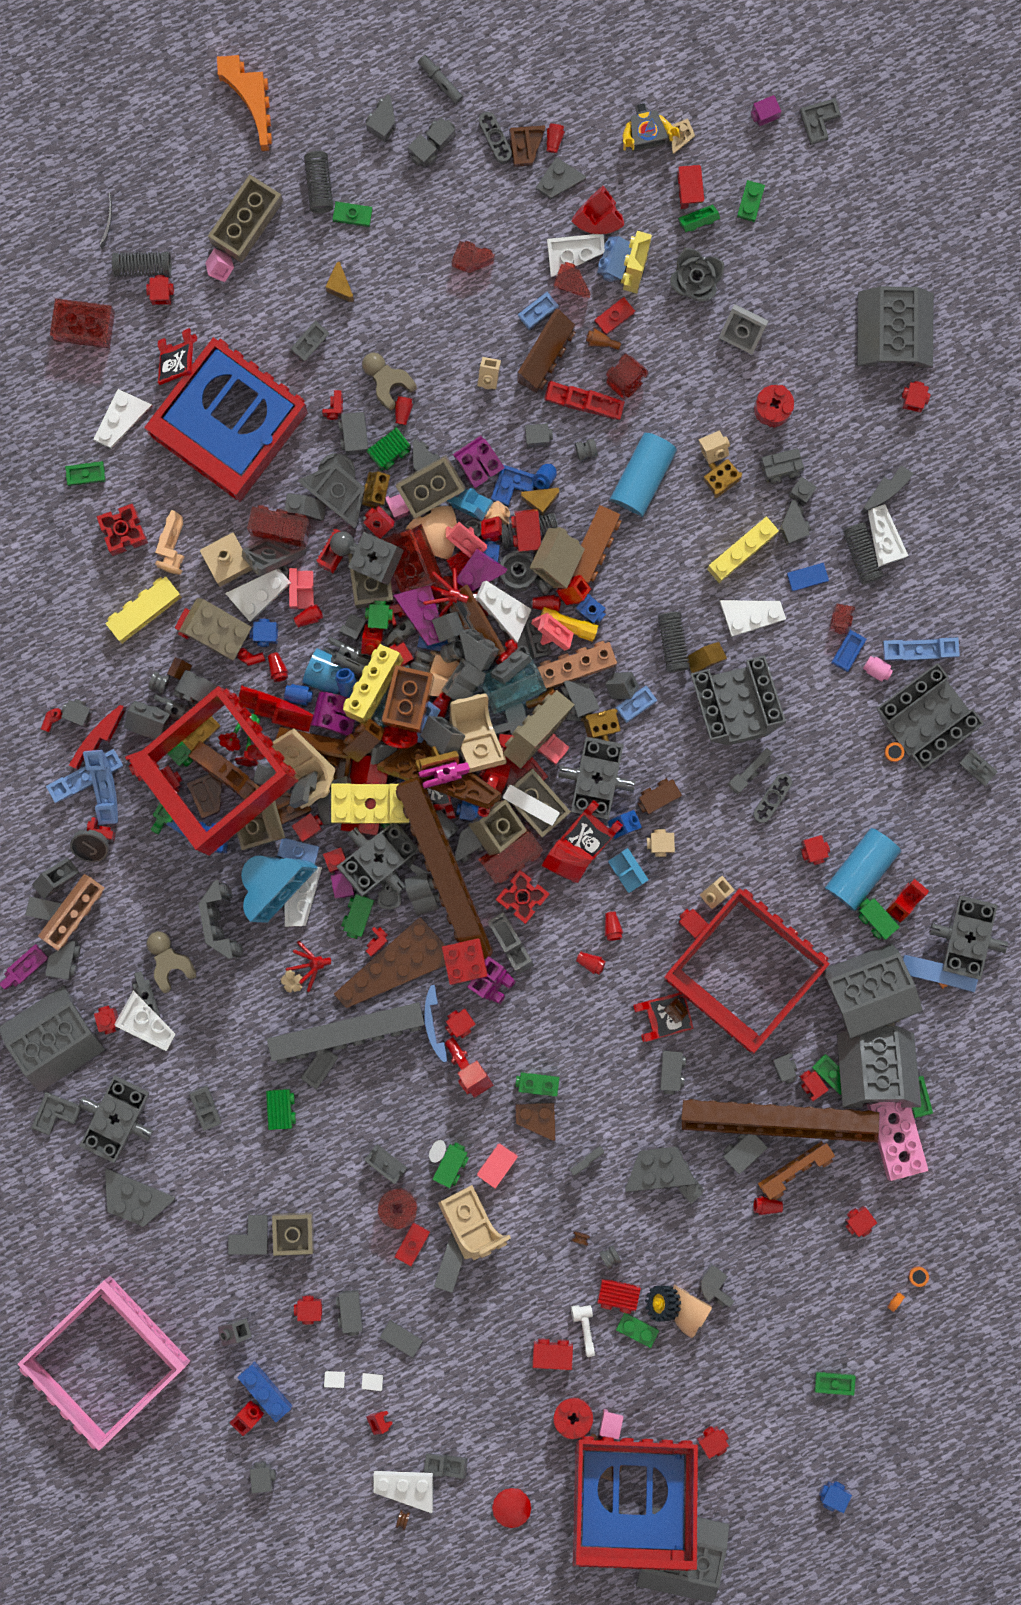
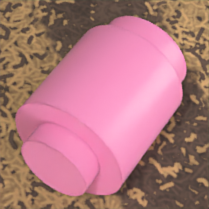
[863,656,893,682]

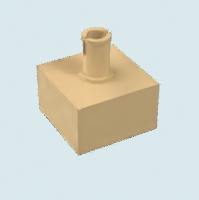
[200,533,253,587]

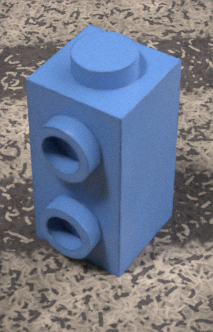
[597,236,632,282]

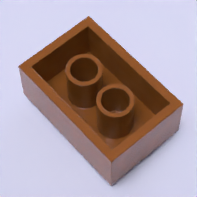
[382,665,434,733]

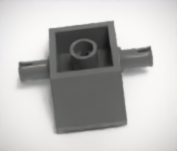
[558,737,636,820]
[337,823,419,897]
[929,895,1008,980]
[78,1075,154,1163]

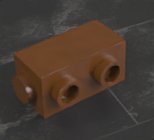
[343,718,384,763]
[637,778,682,815]

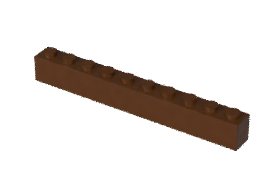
[396,776,493,959]
[681,1099,879,1143]

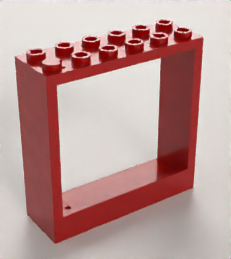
[130,686,298,856]
[664,888,830,1055]

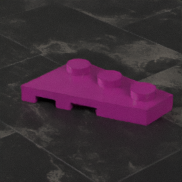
[393,585,446,646]

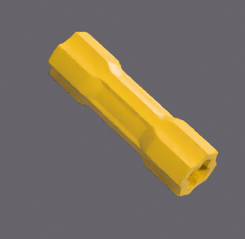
[540,607,598,642]

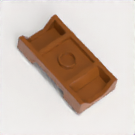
[757,1141,835,1200]

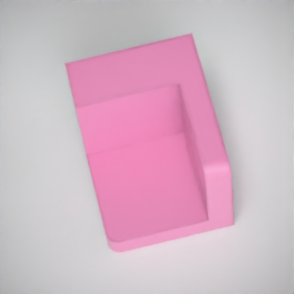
[205,248,234,282]
[385,494,411,521]
[599,1409,623,1440]

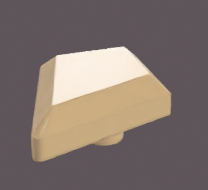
[671,118,695,154]

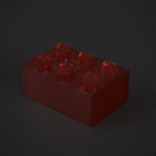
[50,298,115,349]
[247,505,311,547]
[381,524,442,593]
[478,827,543,884]

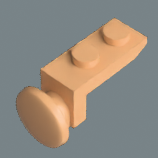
[155,510,184,575]

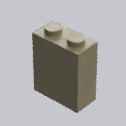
[530,527,585,588]

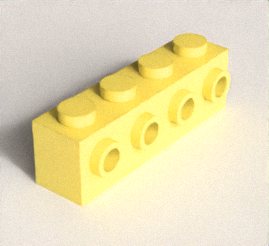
[343,644,404,724]

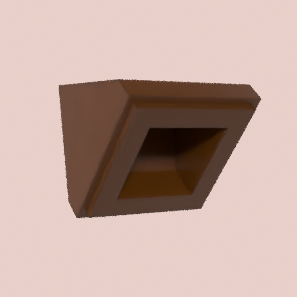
[167,657,192,680]
[663,998,689,1024]

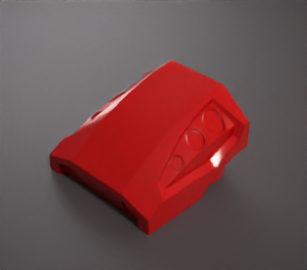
[542,840,594,883]

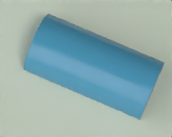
[609,432,677,517]
[824,828,901,912]

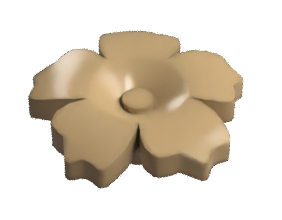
[281,970,302,993]

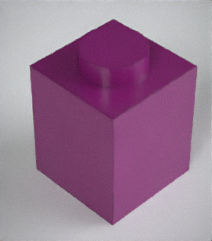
[751,95,782,127]
[331,870,355,899]

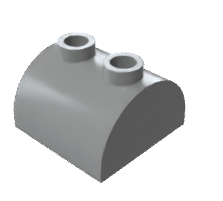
[719,304,769,354]

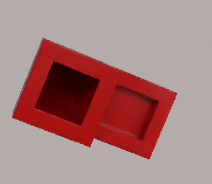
[885,879,929,923]

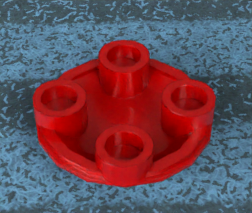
[381,726,418,748]
[492,1488,531,1528]

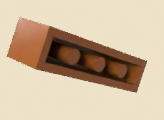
[572,505,622,585]

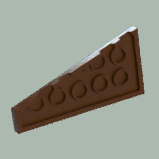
[377,740,501,809]
[334,917,446,1008]

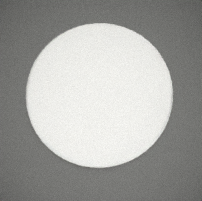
[429,1140,446,1163]

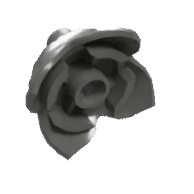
[670,248,724,302]

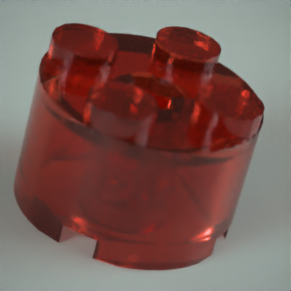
[606,353,649,400]
[378,1188,418,1229]

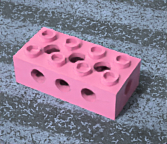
[867,1102,928,1181]

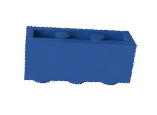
[237,1361,292,1423]

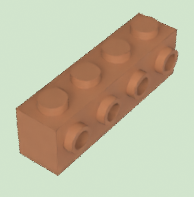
[537,641,617,691]
[38,874,105,951]

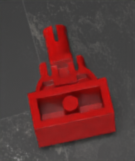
[478,764,511,817]
[445,1037,494,1098]

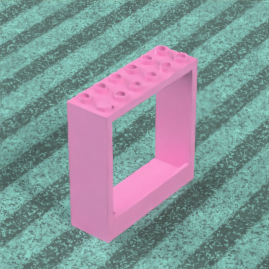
[18,1276,190,1451]

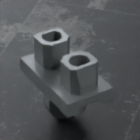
[959,749,998,787]

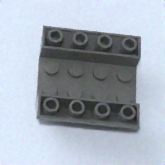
[857,286,934,368]
[691,655,786,745]
[876,663,984,770]
[198,880,243,960]
[821,943,923,1039]
[0,985,106,1092]
[837,1026,921,1108]
[636,1507,729,1603]

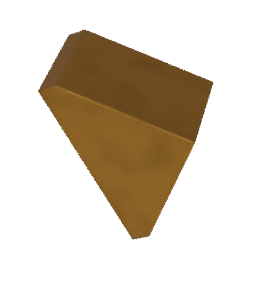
[325,262,354,302]
[521,488,559,516]
[686,642,727,673]

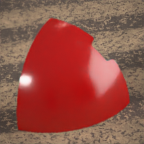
[571,186,624,234]

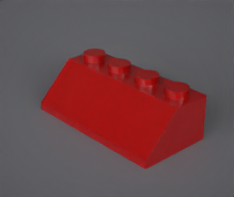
[341,756,389,836]

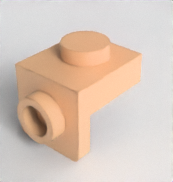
[480,501,510,525]

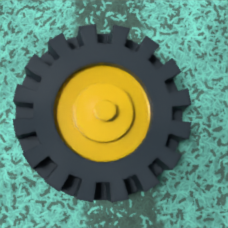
[645,1286,681,1322]

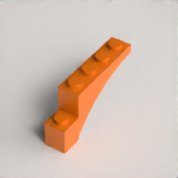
[217,55,272,151]

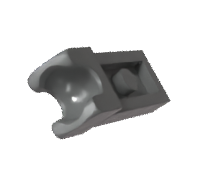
[727,748,773,795]

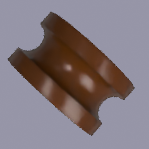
[571,1231,590,1246]
[395,1510,410,1530]

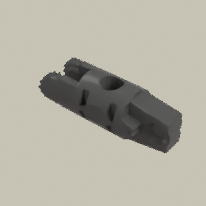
[383,617,416,648]
[324,637,371,666]
[151,694,192,720]
[132,971,160,1017]

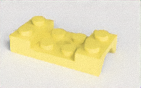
[621,231,652,294]
[331,784,409,823]

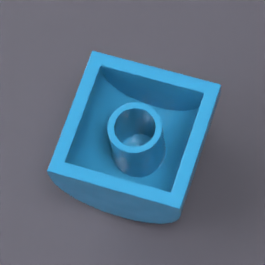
[303,648,343,695]

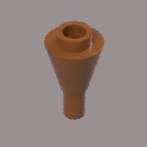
[586,328,621,350]
[526,687,560,709]

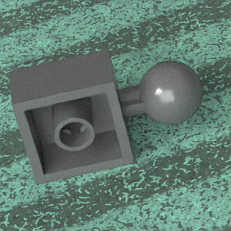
[330,531,404,585]

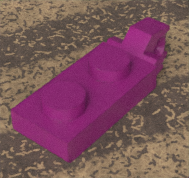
[0,944,49,990]

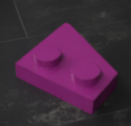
[457,549,507,591]

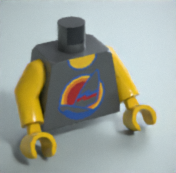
[622,103,680,152]

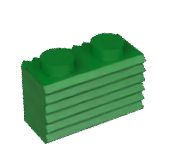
[367,428,411,472]
[266,1089,296,1130]

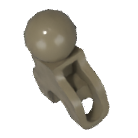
[362,352,417,411]
[146,931,197,994]

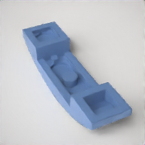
[883,637,960,661]
[46,749,123,803]
[83,750,118,825]
[903,955,978,992]
[425,985,447,1062]

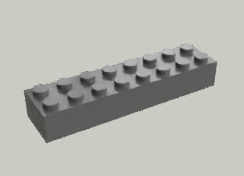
[267,1002,425,1064]

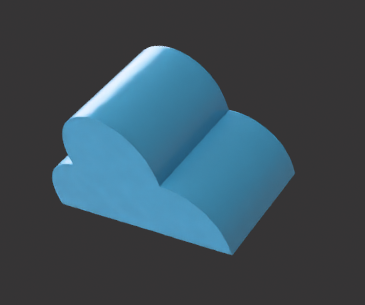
[241,856,318,923]

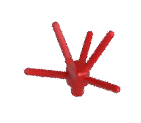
[423,568,469,617]
[285,941,331,992]

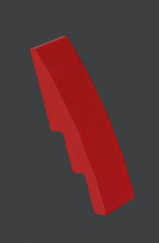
[544,381,625,420]
[238,686,313,732]
[69,705,126,770]

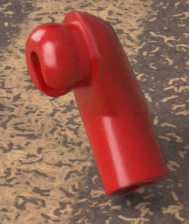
[496,639,518,665]
[237,648,266,666]
[40,708,63,732]

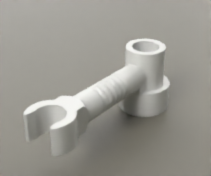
[571,1305,595,1357]

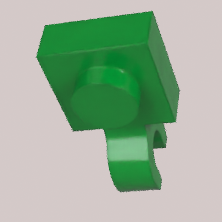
[151,803,173,835]

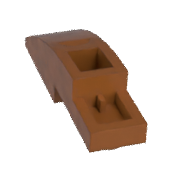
[188,741,259,800]

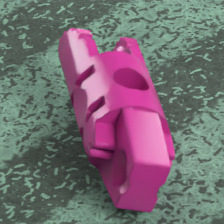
[419,762,470,788]

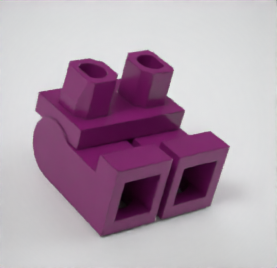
[452,435,505,488]
[311,692,355,736]
[467,956,516,1004]

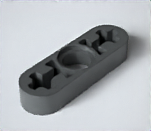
[479,112,512,164]
[753,774,792,823]

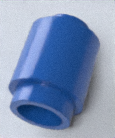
[532,464,557,490]
[335,668,356,697]
[284,684,313,706]

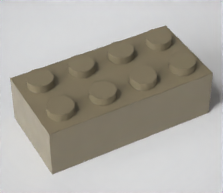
[208,174,283,263]
[503,690,575,768]

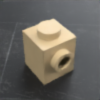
[477,357,501,389]
[699,431,730,464]
[647,829,675,857]
[700,876,734,909]

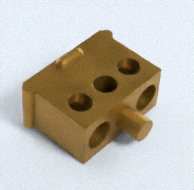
[703,459,742,498]
[362,471,390,508]
[581,709,621,741]

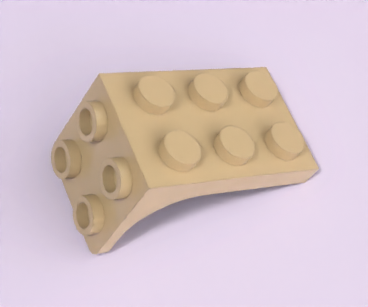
[450,694,506,773]
[272,729,336,809]
[438,1185,511,1260]

